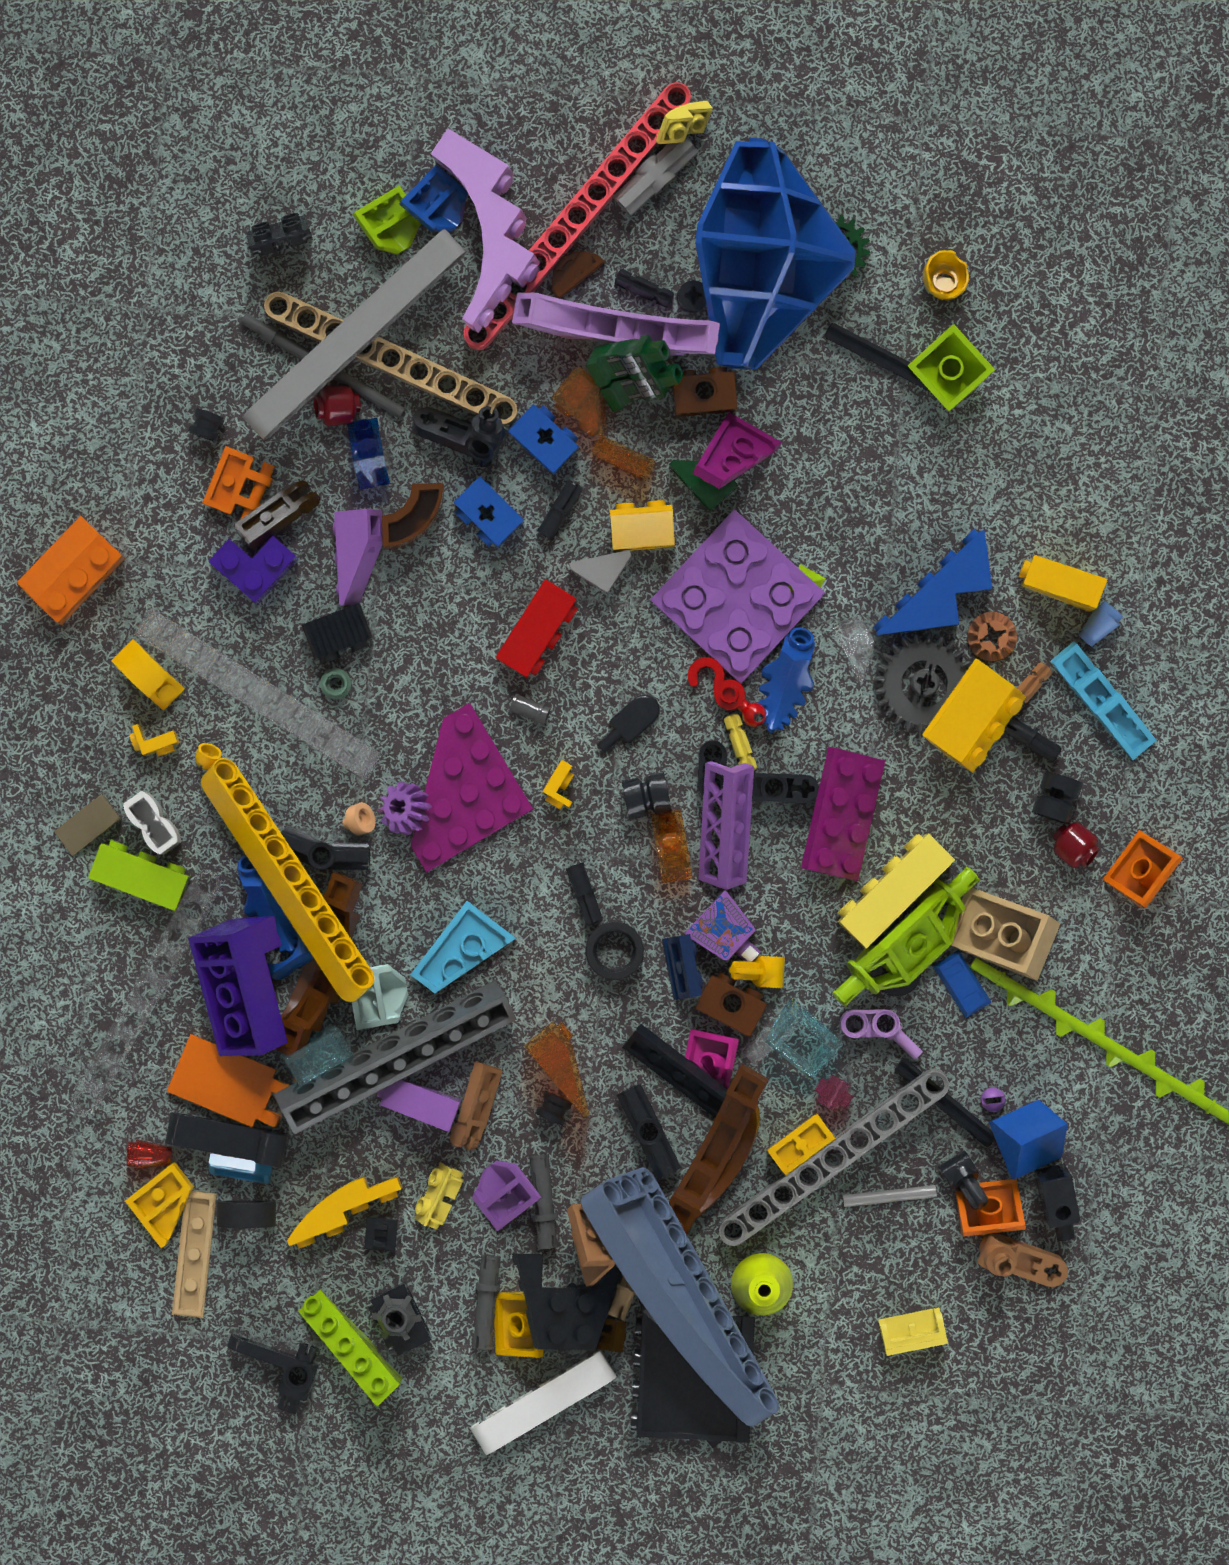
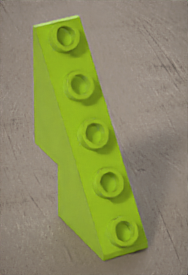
[298,1290,403,1407]

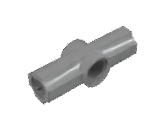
[613,138,698,217]

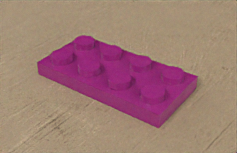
[801,747,885,881]

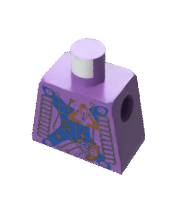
[684,890,761,962]

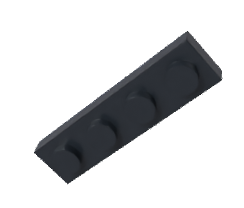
[622,1023,728,1118]

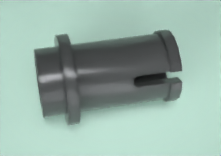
[509,693,551,725]

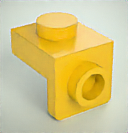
[129,724,180,757]

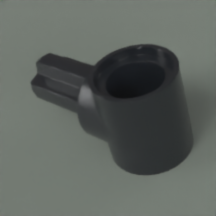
[938,1150,988,1210]

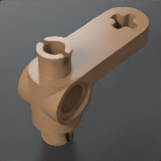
[977,1233,1068,1287]

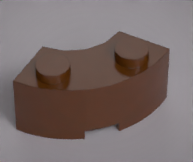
[382,483,445,550]

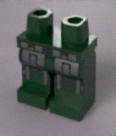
[585,334,683,412]

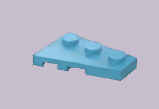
[410,901,516,993]

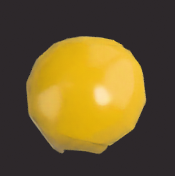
[922,250,969,301]

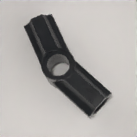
[281,826,371,871]

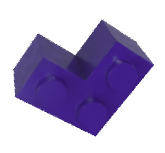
[208,536,298,605]

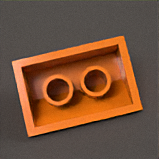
[17,515,125,625]

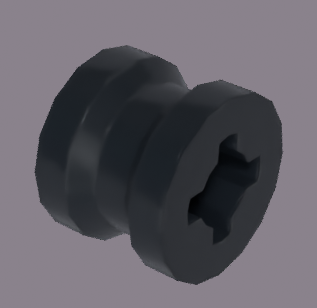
[676,280,706,313]
[188,408,225,442]
[535,1090,573,1126]

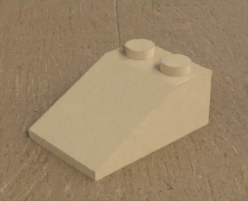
[951,888,1061,981]

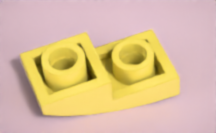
[656,101,713,144]

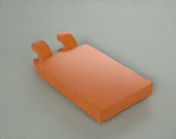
[166,1034,290,1127]

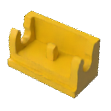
[767,1113,836,1176]

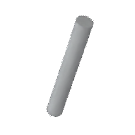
[843,1185,937,1207]

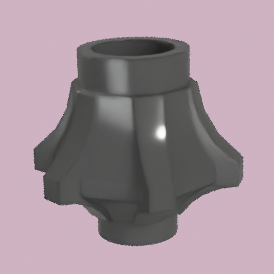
[372,1294,421,1340]

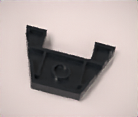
[512,1253,621,1350]

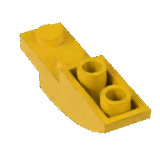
[287,1176,403,1249]

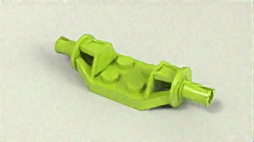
[832,866,980,1007]

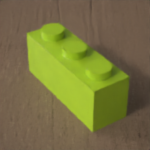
[88,840,191,911]

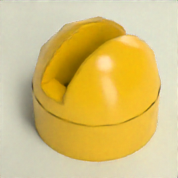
[195,743,222,770]

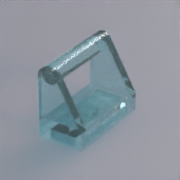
[765,997,844,1079]
[278,1025,353,1087]

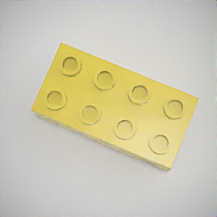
[837,833,955,949]

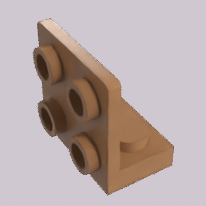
[567,1204,616,1286]

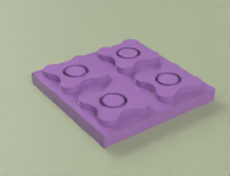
[650,509,825,684]

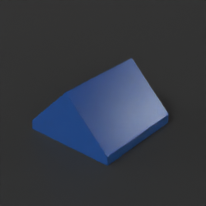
[989,1100,1068,1180]

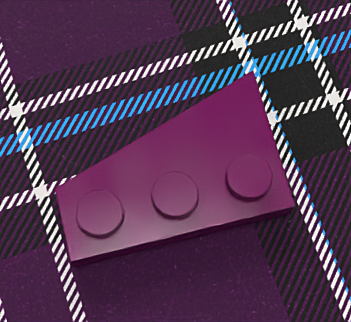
[692,412,782,489]

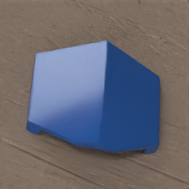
[399,164,468,233]

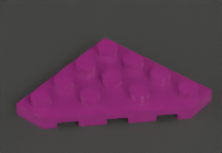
[411,703,533,873]

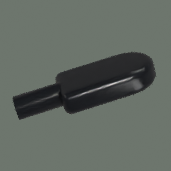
[597,694,660,753]

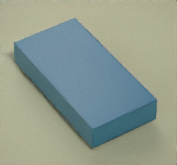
[208,1154,272,1184]

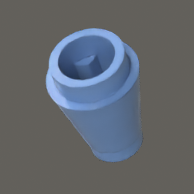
[1078,601,1123,647]

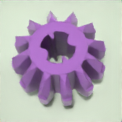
[377,782,432,835]

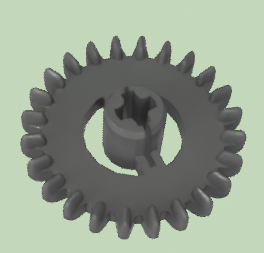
[873,633,971,735]

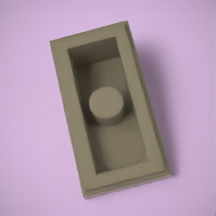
[54,794,122,856]

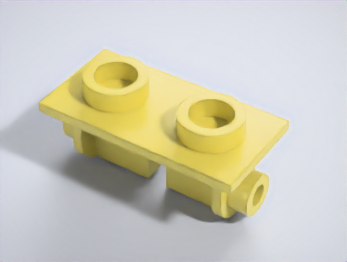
[414,1162,464,1230]

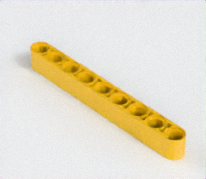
[201,758,375,1002]

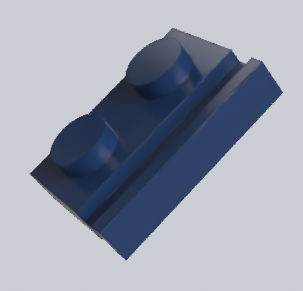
[662,934,703,1000]

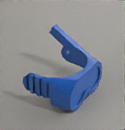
[267,933,314,980]

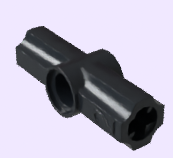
[617,1083,681,1179]

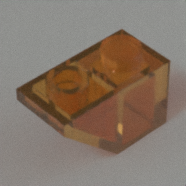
[551,366,608,437]
[650,809,692,883]

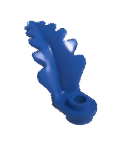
[758,627,815,733]
[238,854,298,954]

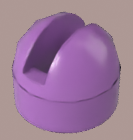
[980,1087,1006,1112]

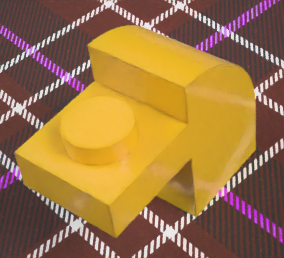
[111,639,185,711]

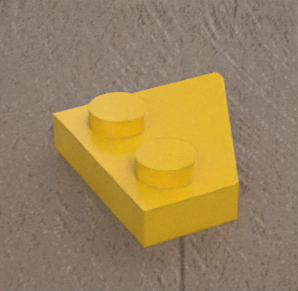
[125,1162,194,1248]

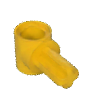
[729,956,785,988]

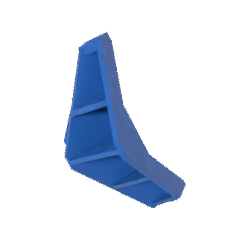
[695,138,856,370]

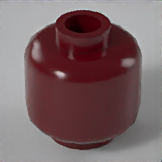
[313,385,361,426]
[1053,822,1100,868]

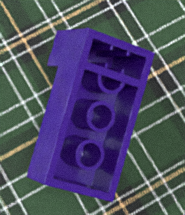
[188,916,288,1056]

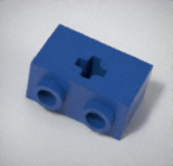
[508,404,579,476]
[454,476,524,548]

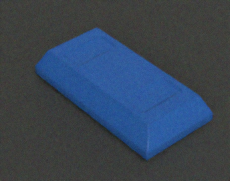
[933,950,992,1019]

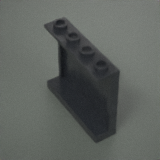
[631,1311,755,1443]

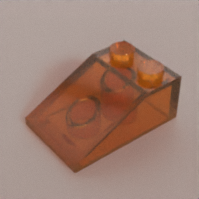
[524,1020,590,1118]

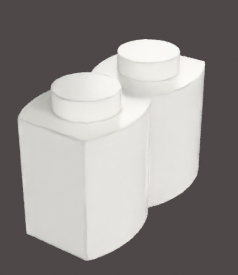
[124,791,181,855]

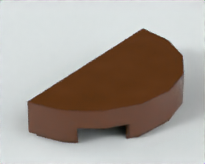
[551,251,606,299]

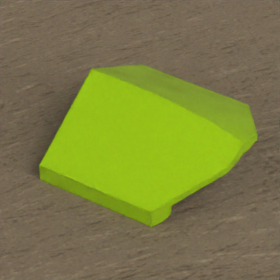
[352,185,421,255]

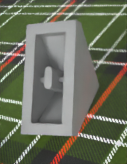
[569,550,631,595]

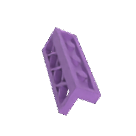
[698,761,754,890]

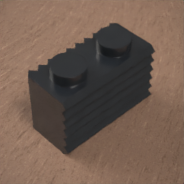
[301,603,374,664]

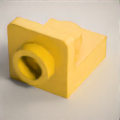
[543,760,574,810]

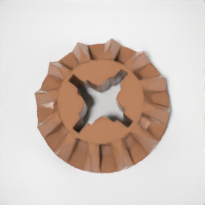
[967,612,1017,661]

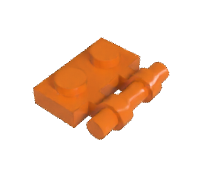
[202,446,275,519]

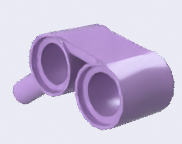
[839,1009,923,1060]

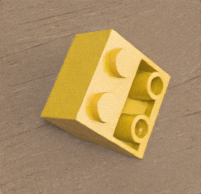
[610,500,675,552]

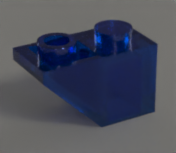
[347,418,390,490]

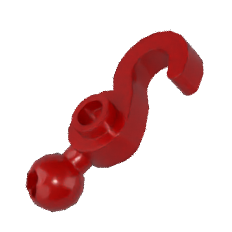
[687,657,767,727]

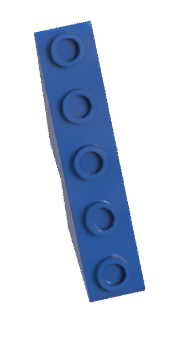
[872,528,992,637]

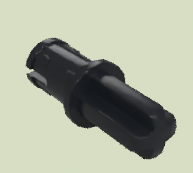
[536,480,583,541]
[1004,716,1062,762]
[565,862,603,925]

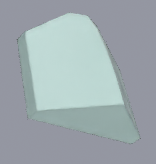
[352,964,408,1030]

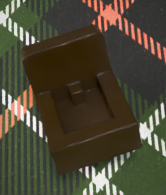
[596,1318,627,1353]

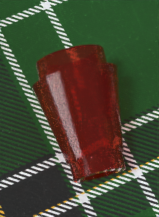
[126,1139,172,1170]

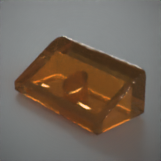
[592,435,656,481]

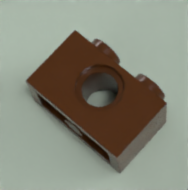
[673,367,738,417]
[694,972,767,1037]

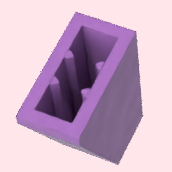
[377,1079,461,1132]

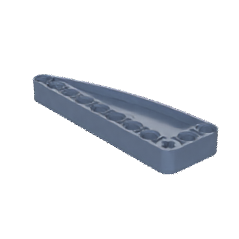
[581,1168,779,1427]

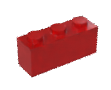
[495,579,579,678]

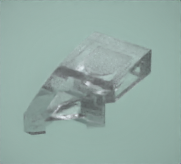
[832,614,875,684]

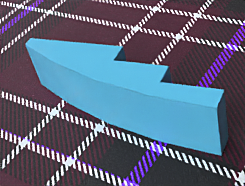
[1050,641,1157,760]

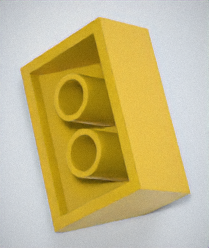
[922,659,1026,773]

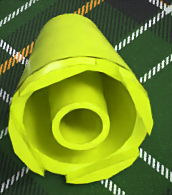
[731,1253,793,1315]

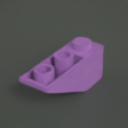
[333,509,383,606]

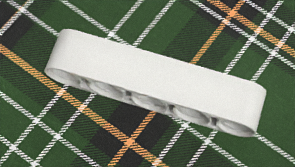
[470,1350,617,1455]

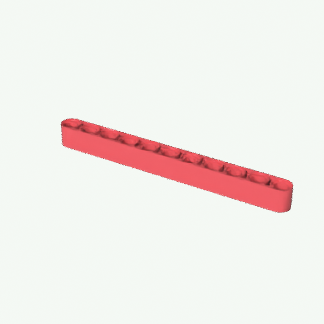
[464,82,691,351]

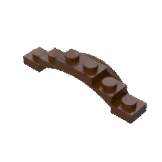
[275,872,363,1060]
[669,1064,769,1235]

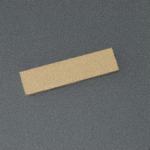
[172,1191,217,1318]

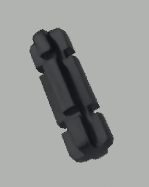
[615,269,674,308]

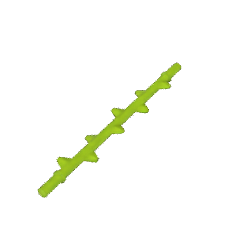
[969,957,1229,1125]

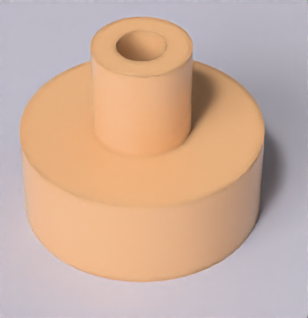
[343,802,376,836]

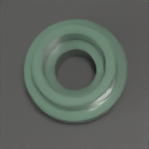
[320,668,351,699]

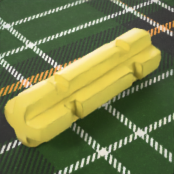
[724,713,757,771]

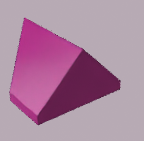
[685,1029,739,1089]

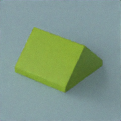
[907,324,995,412]

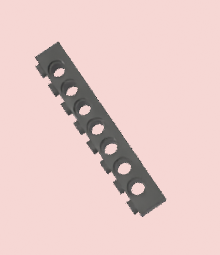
[273,980,517,1135]

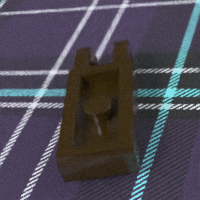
[233,480,321,551]

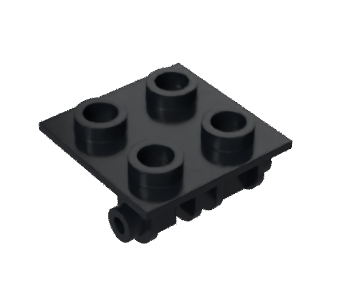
[246,213,312,257]

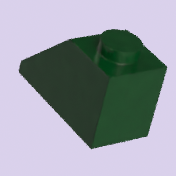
[669,460,738,512]

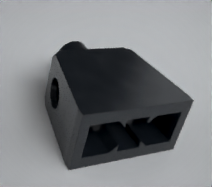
[1034,1163,1080,1241]

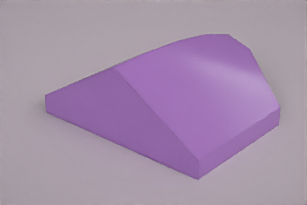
[472,1160,542,1231]

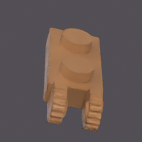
[449,1061,503,1150]

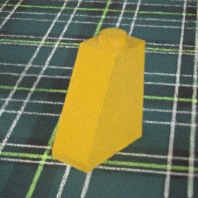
[1018,555,1108,612]

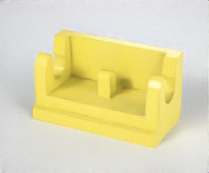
[878,1307,948,1356]

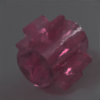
[814,1074,854,1112]

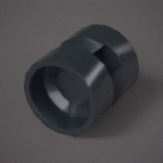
[1032,771,1083,825]
[621,772,672,820]

